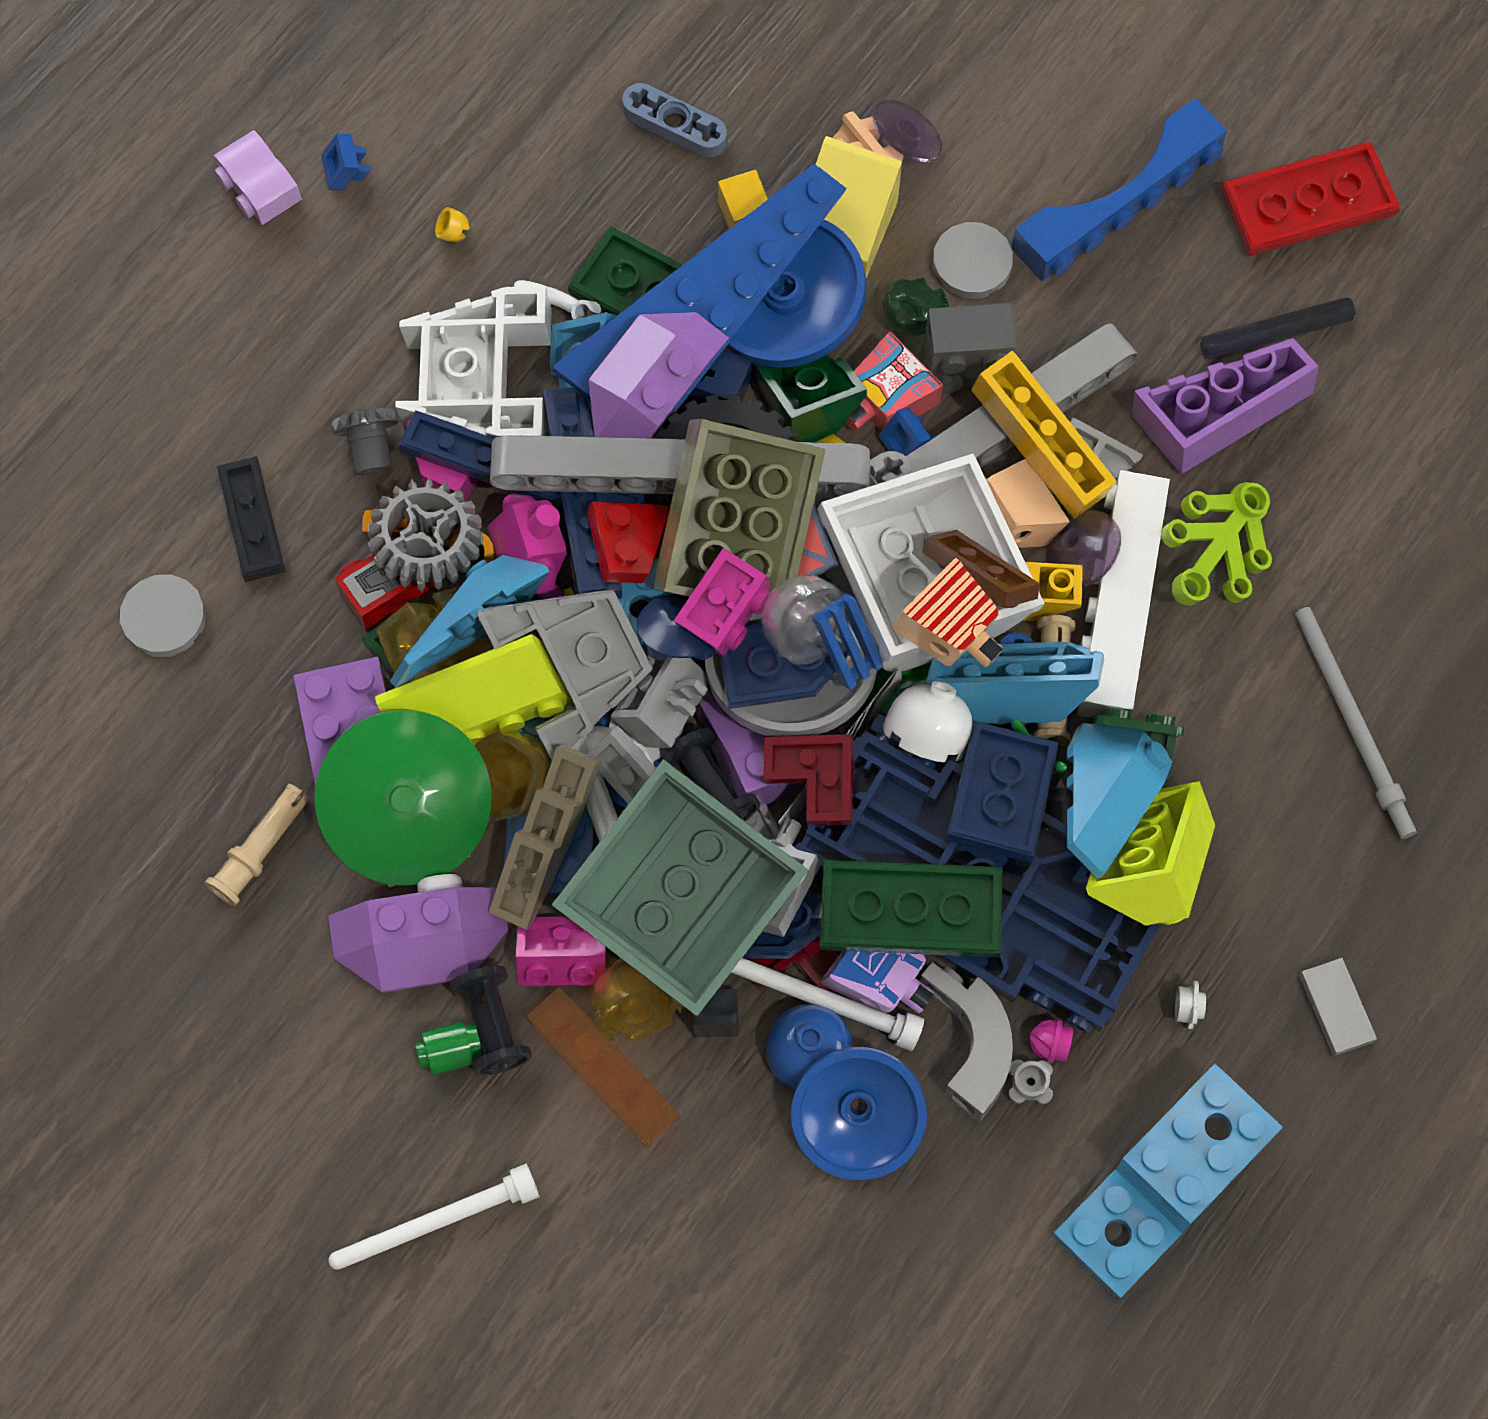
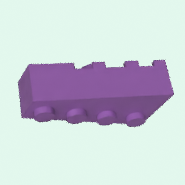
[1132,338,1319,474]

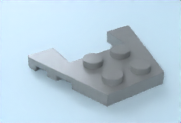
[476,589,653,760]

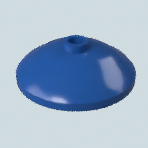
[791,1047,927,1180]

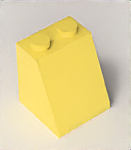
[816,136,902,278]

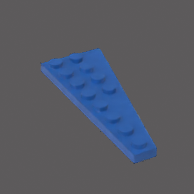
[552,164,847,429]

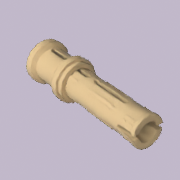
[204,784,310,906]

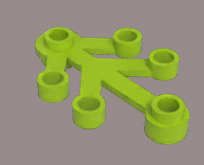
[1161,482,1272,606]

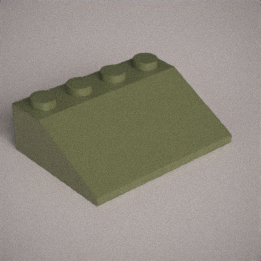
[652,419,826,619]

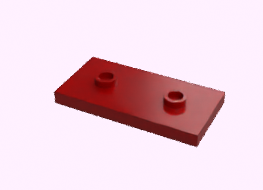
[1221,141,1401,256]

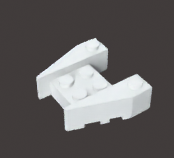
[396,286,552,438]

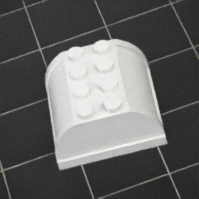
[817,453,1045,672]

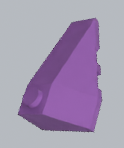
[692,658,807,805]

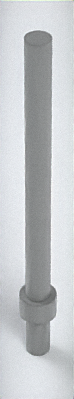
[1295,607,1417,839]

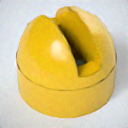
[435,207,470,243]

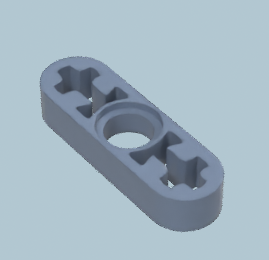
[622,83,727,158]

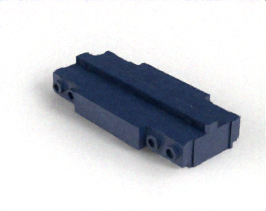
[795,731,1160,1033]

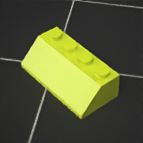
[375,634,574,746]
[1086,781,1215,925]

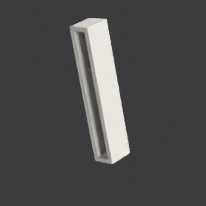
[1077,470,1170,717]

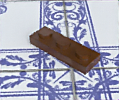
[922,530,1040,608]

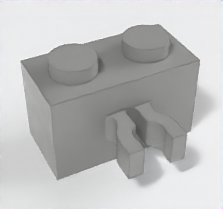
[611,654,708,748]

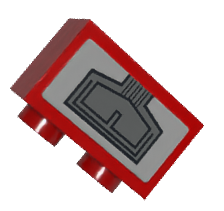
[334,538,437,632]

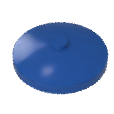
[726,219,867,367]

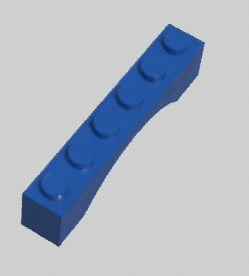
[1011,98,1227,282]

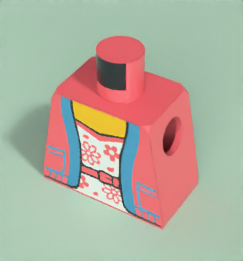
[845,332,943,431]

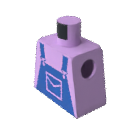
[820,951,934,1014]

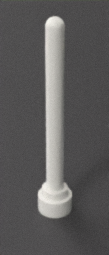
[731,958,924,1052]
[328,1163,540,1270]

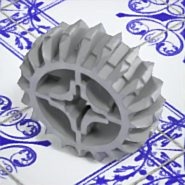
[367,478,483,592]

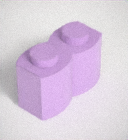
[213,130,302,225]

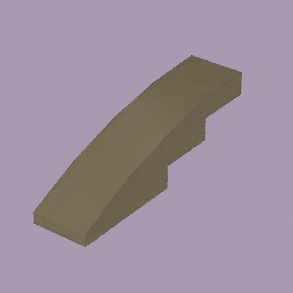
[488,745,602,930]

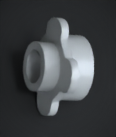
[1009,1060,1053,1105]

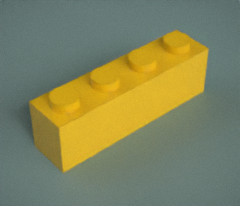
[971,350,1117,519]

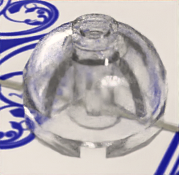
[761,575,849,665]

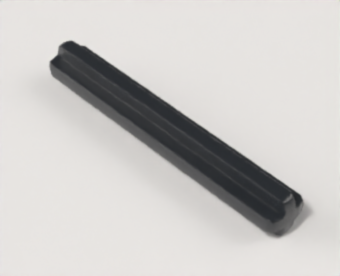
[1200,297,1356,360]

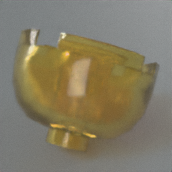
[475,731,552,819]
[591,959,683,1041]

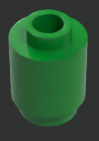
[414,1022,483,1076]

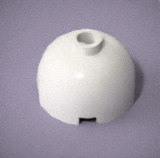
[883,681,973,762]

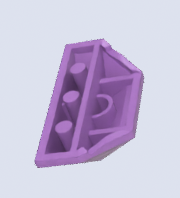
[588,312,729,439]
[328,887,509,993]

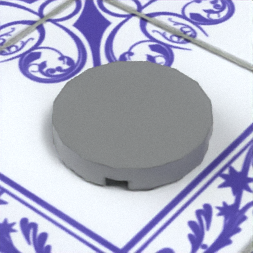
[933,222,1013,299]
[120,575,206,657]

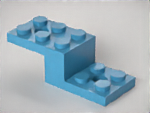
[1052,1064,1283,1301]

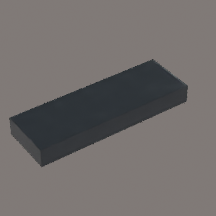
[217,456,286,582]

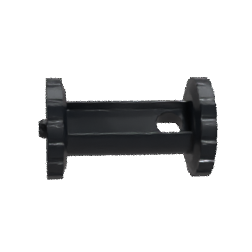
[663,727,760,821]
[449,965,532,1076]

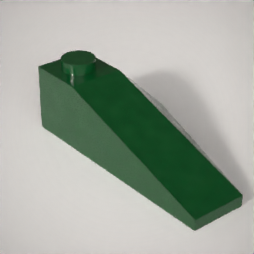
[752,355,867,443]

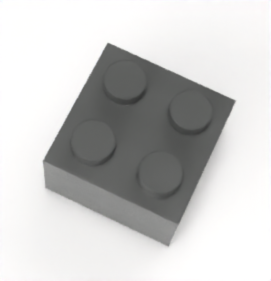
[923,303,1017,393]

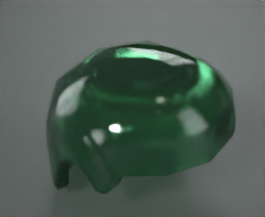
[882,277,949,337]

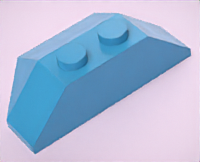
[926,642,1104,725]

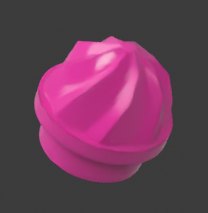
[1029,1019,1073,1064]

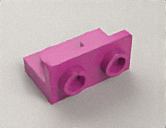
[674,548,772,656]
[516,917,606,987]

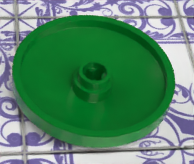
[315,709,492,885]

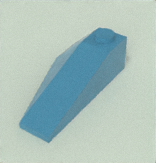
[1067,723,1173,879]

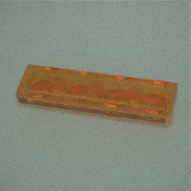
[526,987,680,1148]

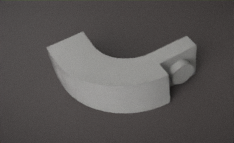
[920,962,1013,1123]

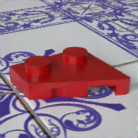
[587,502,669,583]

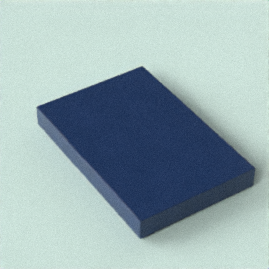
[945,721,1058,863]

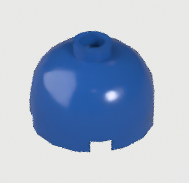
[766,1004,853,1092]

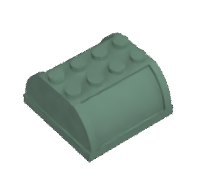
[552,759,809,1016]

